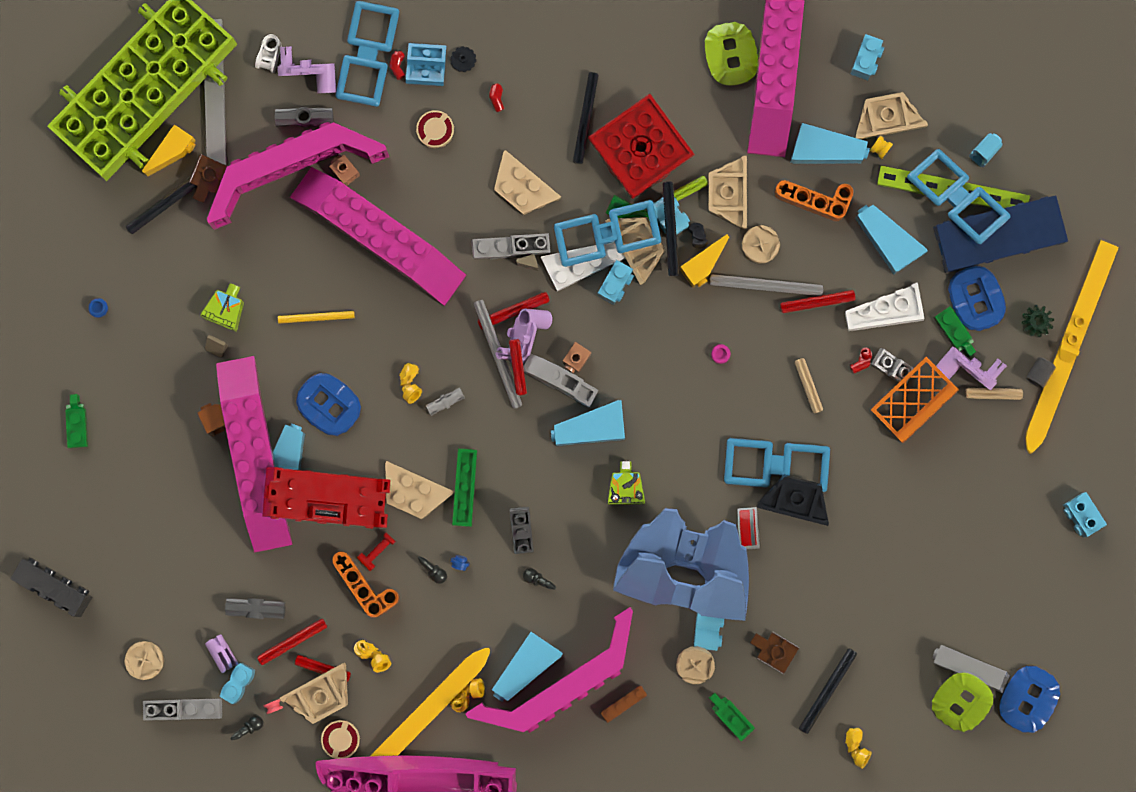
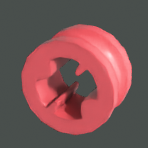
[263,699,283,714]

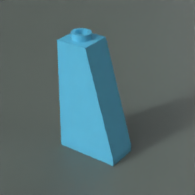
[790,123,870,164]
[855,205,928,275]
[551,400,625,446]
[273,423,305,470]
[492,632,563,702]

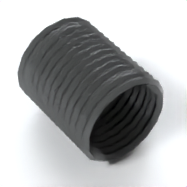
[1026,357,1056,388]

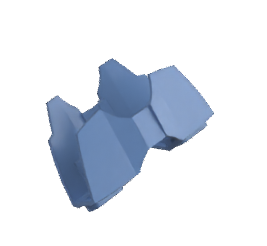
[613,508,749,620]

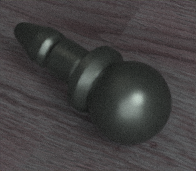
[418,556,447,584]
[523,568,556,590]
[230,715,264,741]

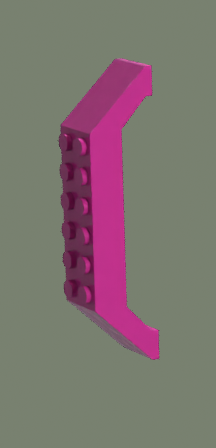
[747,0,805,158]
[207,122,389,230]
[290,167,467,306]
[216,356,293,553]
[465,607,633,733]

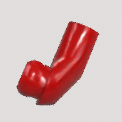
[389,51,406,80]
[489,83,504,112]
[850,347,872,374]

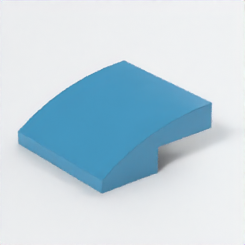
[406,43,446,86]

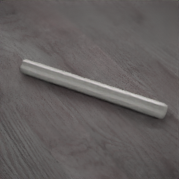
[710,274,823,296]
[474,300,522,409]

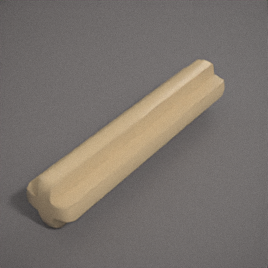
[795,358,823,413]
[966,388,1023,400]

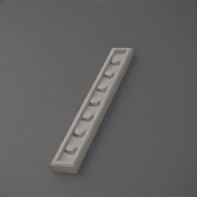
[204,19,227,165]

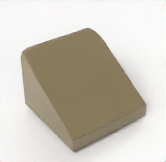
[516,254,539,271]
[205,335,228,357]

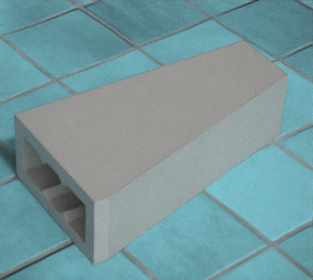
[932,645,1010,693]

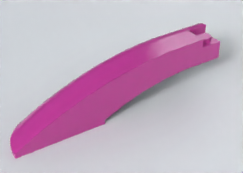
[316,756,517,792]

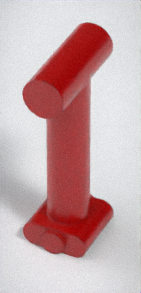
[357,532,396,571]

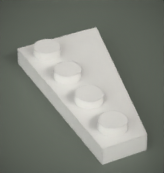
[540,242,625,291]
[845,282,924,331]

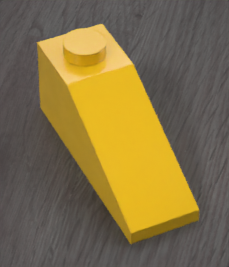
[142,124,196,177]
[680,234,729,288]

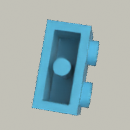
[850,34,885,81]
[597,260,634,305]
[1063,492,1107,538]

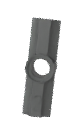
[275,107,334,128]
[225,598,286,619]

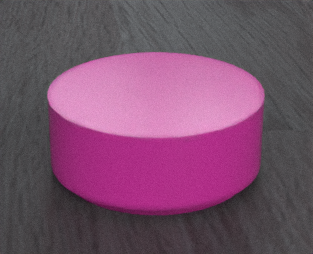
[711,344,731,364]

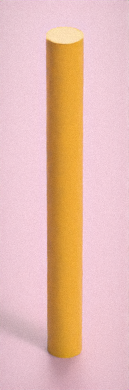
[278,311,355,324]

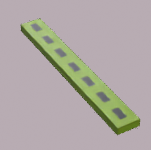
[877,166,1030,208]

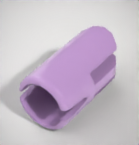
[205,634,238,673]

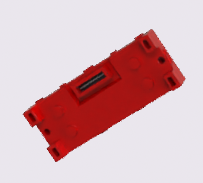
[262,467,391,529]

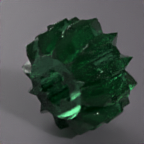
[1021,305,1054,338]

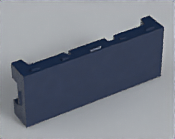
[933,195,1068,273]

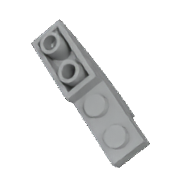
[471,233,550,260]
[523,353,599,407]
[143,699,222,720]

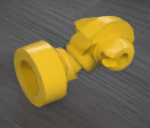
[399,363,422,404]
[354,640,391,673]
[450,678,485,713]
[845,728,872,769]

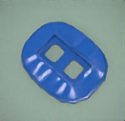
[948,266,1006,331]
[296,373,361,436]
[1000,666,1060,733]

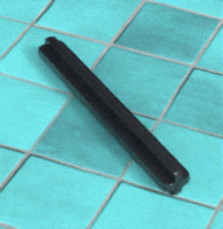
[573,72,599,164]
[126,178,197,234]
[663,181,679,276]
[799,648,857,734]

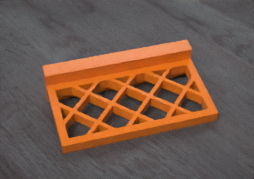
[871,357,959,443]

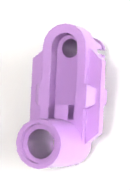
[277,46,336,93]
[496,309,552,364]
[936,346,1007,390]

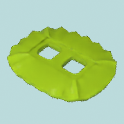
[705,22,758,85]
[932,673,993,732]

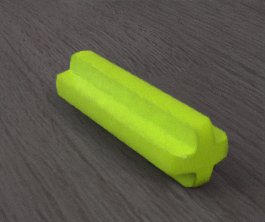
[674,176,708,201]

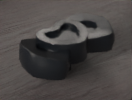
[688,223,708,249]

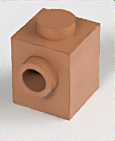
[329,155,360,186]
[563,342,591,373]

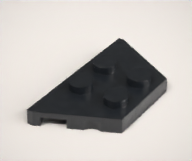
[756,474,829,526]

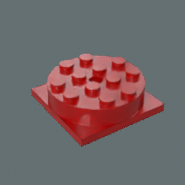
[588,93,695,199]

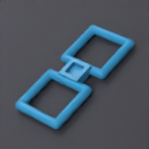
[335,1,400,107]
[907,149,1010,244]
[554,200,661,267]
[724,438,830,492]

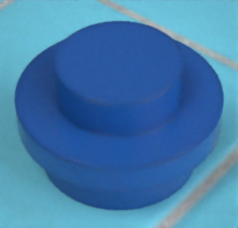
[88,298,108,318]
[451,555,470,571]

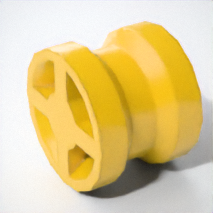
[870,135,893,159]

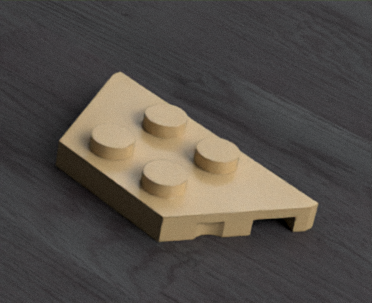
[855,92,928,140]
[494,150,561,215]
[708,156,747,229]
[605,217,666,285]
[385,461,454,519]
[280,662,348,724]

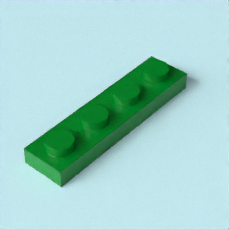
[452,448,477,527]

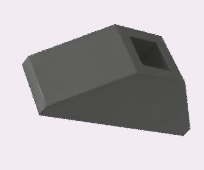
[510,507,534,554]

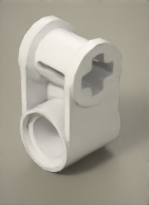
[255,34,282,73]

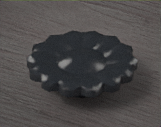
[450,46,477,72]

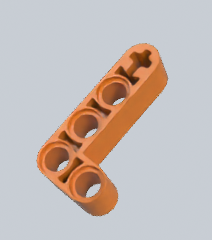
[774,180,853,221]
[333,552,399,617]

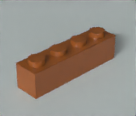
[601,685,647,723]

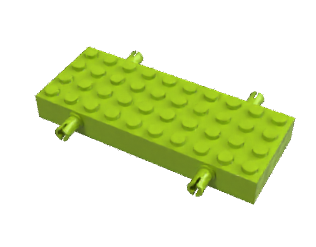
[47,0,238,181]

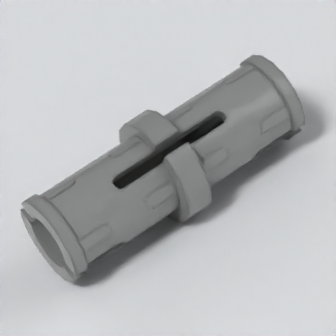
[426,387,465,416]

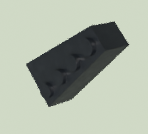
[10,557,93,617]

